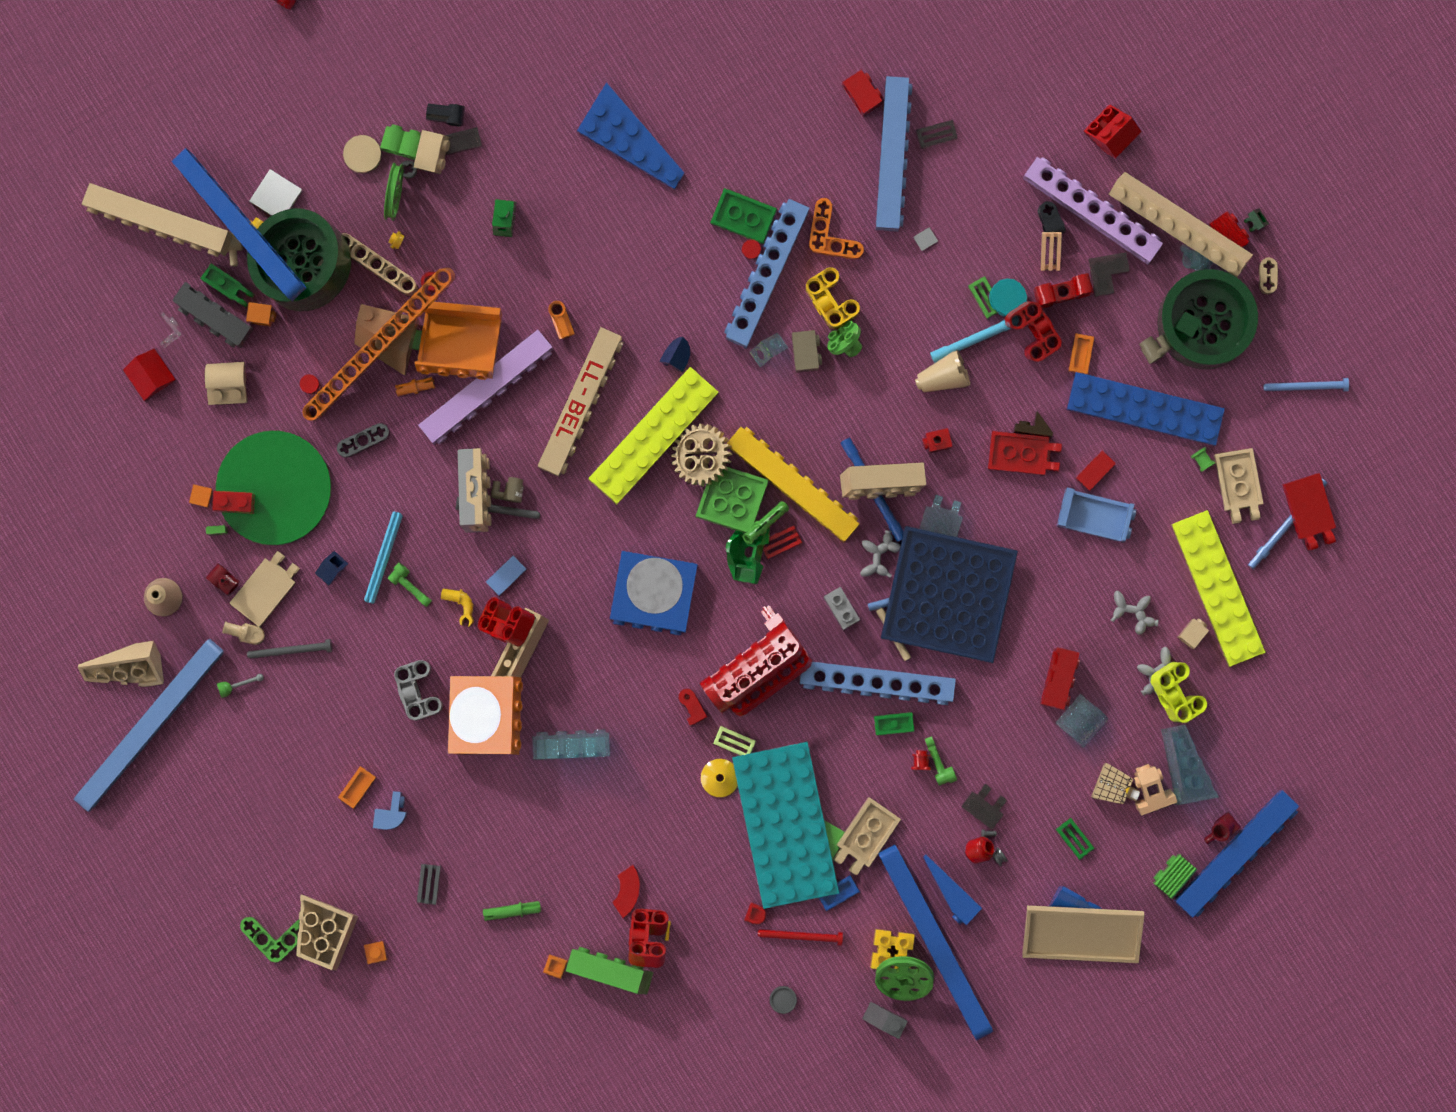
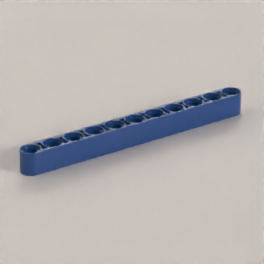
[172,148,306,301]
[878,845,994,1041]

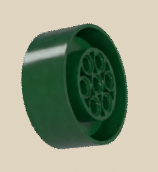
[247,208,351,311]
[1157,269,1258,370]

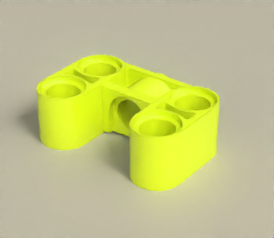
[1151,662,1207,723]

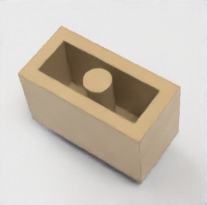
[414,130,450,174]

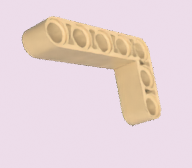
[318,233,417,296]

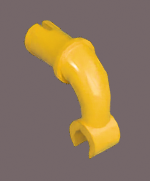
[441,588,474,627]

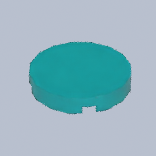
[989,278,1027,316]

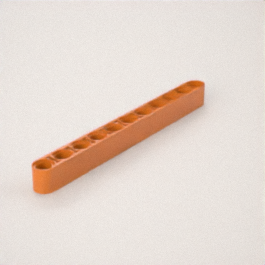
[302,268,455,421]

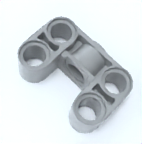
[394,660,443,721]

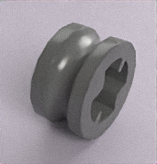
[401,160,417,179]
[992,847,1008,867]

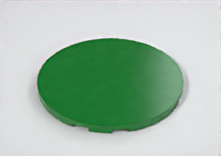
[216,431,331,545]

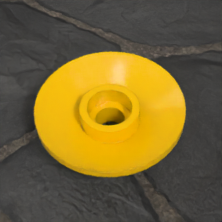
[701,759,738,797]

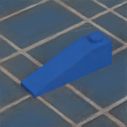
[923,854,982,925]

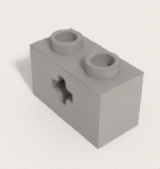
[823,587,860,630]

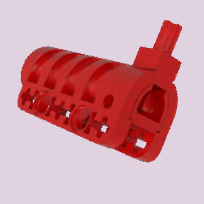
[700,605,812,716]

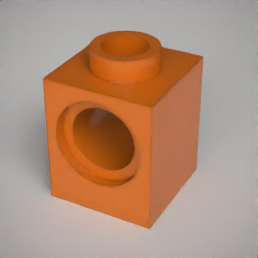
[246,302,276,327]

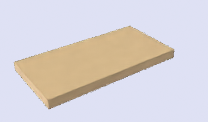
[1022,906,1144,963]

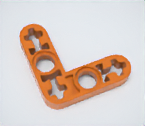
[809,198,864,259]

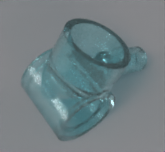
[1180,244,1213,271]

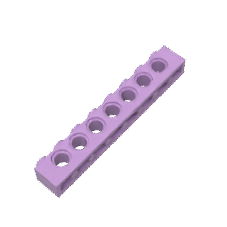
[1023,157,1163,265]

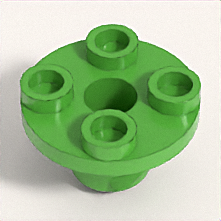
[827,320,862,357]

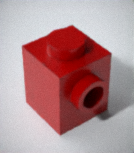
[922,428,952,454]

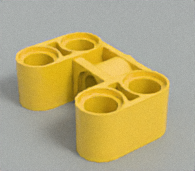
[806,267,860,329]

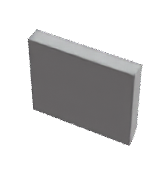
[913,227,938,251]

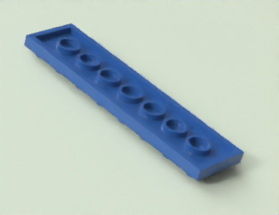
[1066,372,1225,446]

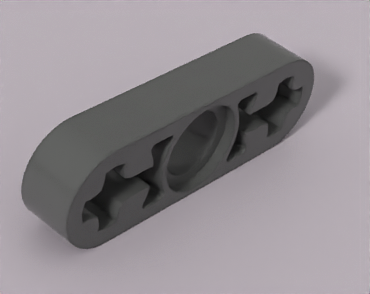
[337,423,390,458]

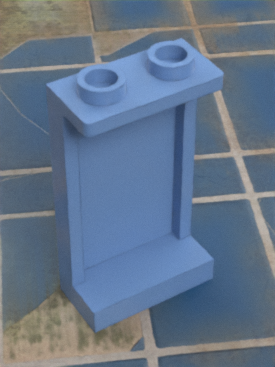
[1057,487,1136,543]

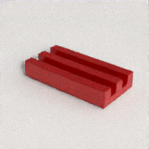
[763,526,802,559]

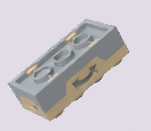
[458,448,491,533]

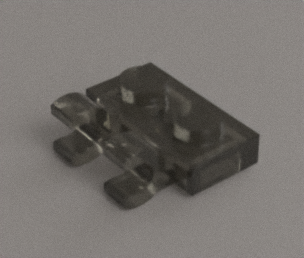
[961,784,1007,829]

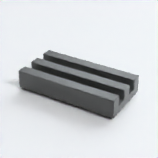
[417,864,441,905]

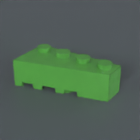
[566,947,654,994]

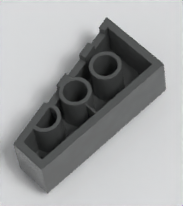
[172,282,254,348]

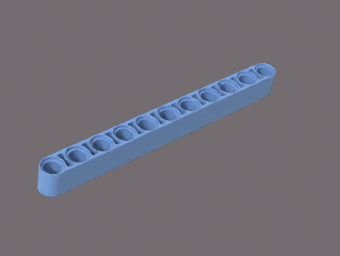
[74,639,224,812]

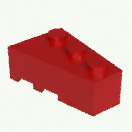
[1040,647,1080,710]

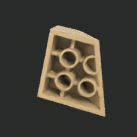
[296,894,358,970]

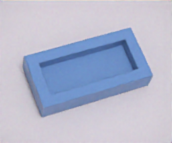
[486,556,527,596]

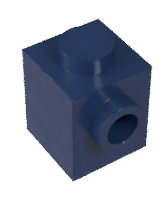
[315,551,349,586]

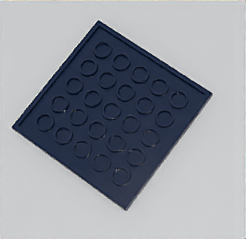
[880,526,1018,663]

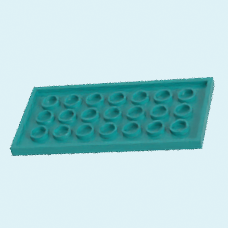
[732,742,839,909]

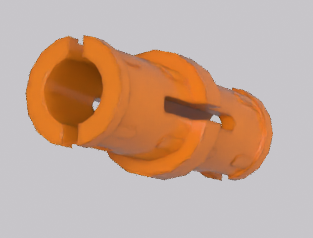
[395,376,435,397]

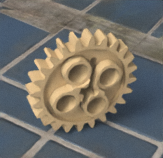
[671,424,732,486]

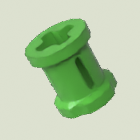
[1191,447,1215,472]

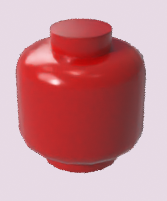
[965,837,994,864]

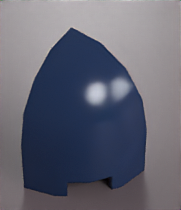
[659,337,690,372]

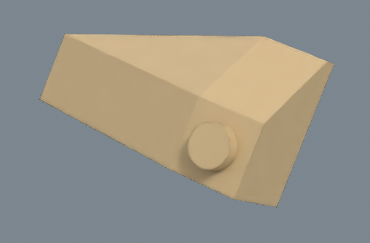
[78,641,164,687]

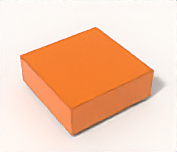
[189,484,213,508]
[543,954,568,979]

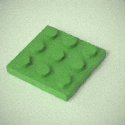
[696,467,769,533]

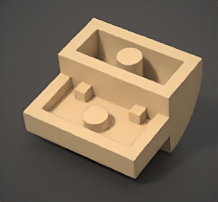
[205,362,247,405]

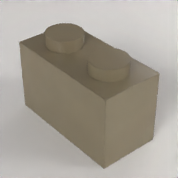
[792,330,822,373]

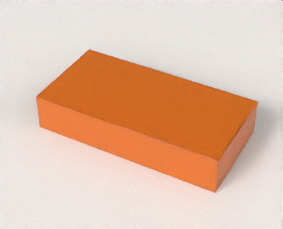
[1068,333,1094,375]
[338,766,376,809]

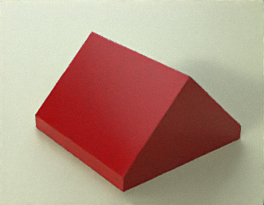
[123,348,176,401]

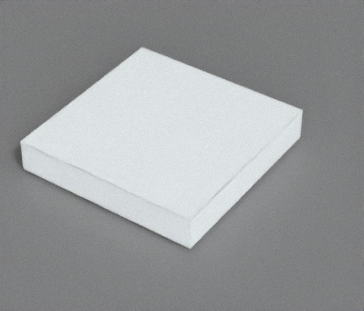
[250,170,303,216]

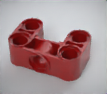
[1033,273,1094,308]
[1005,301,1062,362]
[478,597,535,647]
[628,909,669,968]

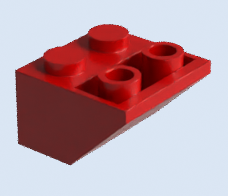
[1084,104,1142,159]

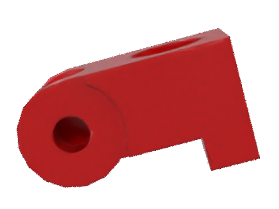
[679,689,707,727]

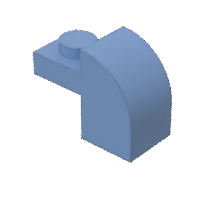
[373,791,408,830]

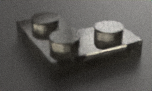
[1088,252,1130,297]

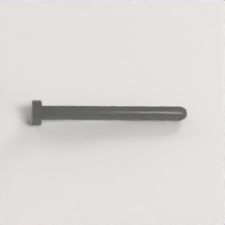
[455,496,540,519]
[247,639,332,659]

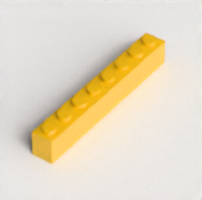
[727,427,859,543]

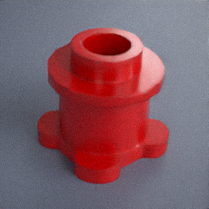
[911,750,931,770]

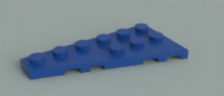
[577,82,684,190]

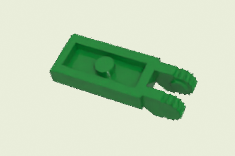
[200,263,255,308]

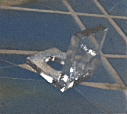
[160,312,182,348]

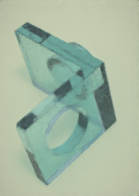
[750,333,788,367]

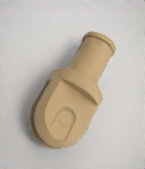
[222,621,265,645]

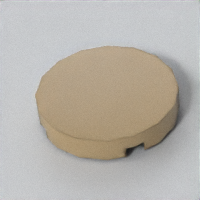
[343,135,382,174]

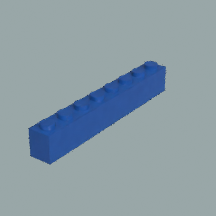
[1174,790,1299,918]

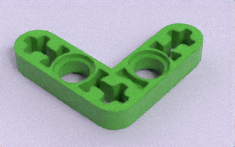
[240,917,300,962]

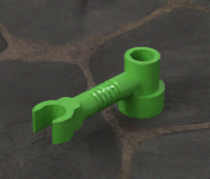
[388,562,432,607]
[925,736,958,786]

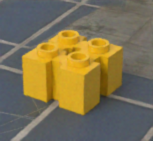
[870,929,914,969]

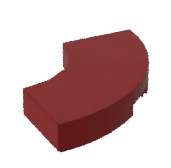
[612,865,640,918]

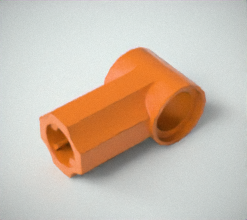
[548,301,575,340]

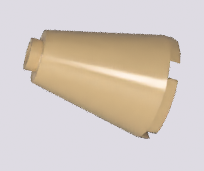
[915,350,970,392]
[144,578,183,616]

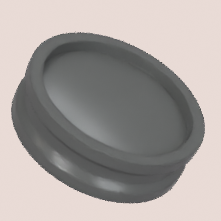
[770,986,797,1014]

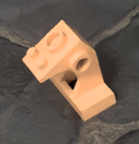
[1134,764,1177,816]

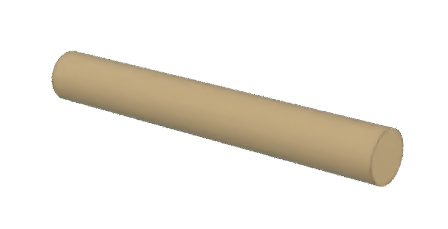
[876,608,911,661]

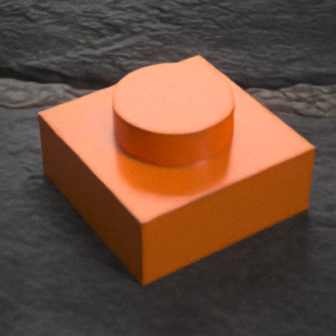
[364,941,387,964]

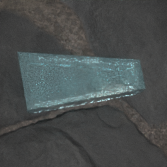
[1161,725,1219,805]
[532,729,611,760]

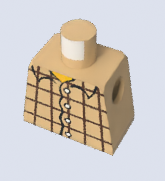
[1091,763,1140,804]

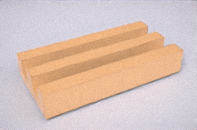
[1041,232,1062,271]

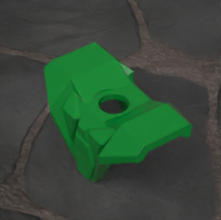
[726,525,770,584]

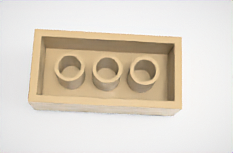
[840,463,926,500]

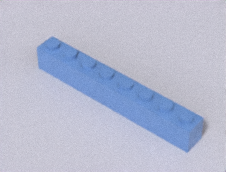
[876,76,912,232]

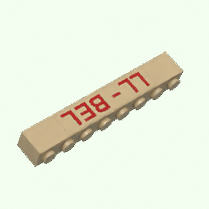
[538,327,624,477]

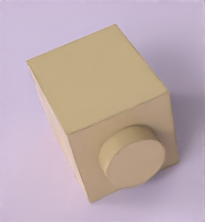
[1177,618,1209,649]

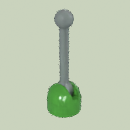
[217,674,264,698]

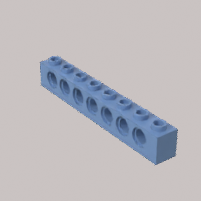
[724,199,810,349]
[799,661,956,705]

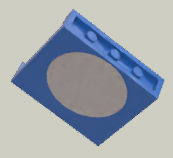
[610,551,698,636]

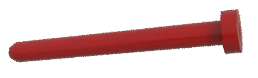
[758,930,843,946]

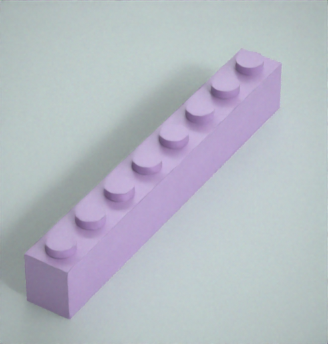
[418,330,553,445]

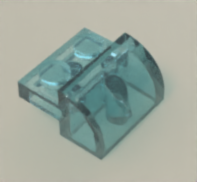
[1055,694,1108,749]

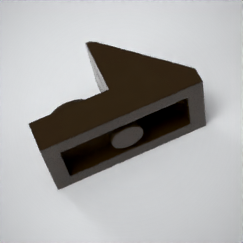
[1013,411,1053,438]

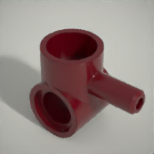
[205,563,240,596]
[1204,812,1241,844]

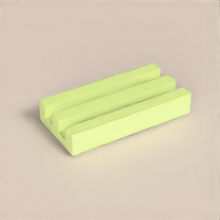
[713,726,756,755]

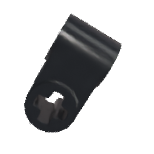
[1037,201,1066,240]

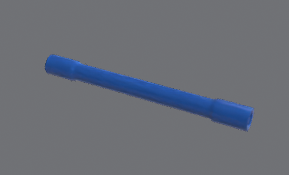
[840,437,904,542]

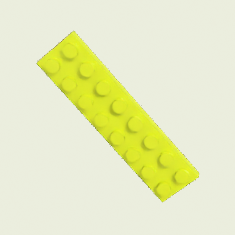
[588,367,719,505]
[1171,510,1265,667]

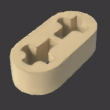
[1259,257,1278,295]

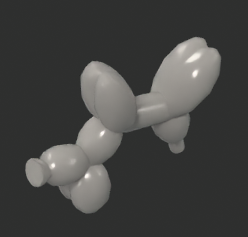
[860,531,901,578]
[1111,591,1158,635]
[1137,647,1179,696]

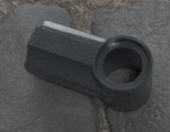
[426,103,465,127]

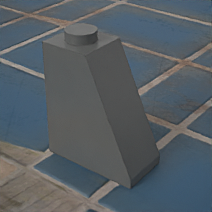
[862,1001,908,1039]

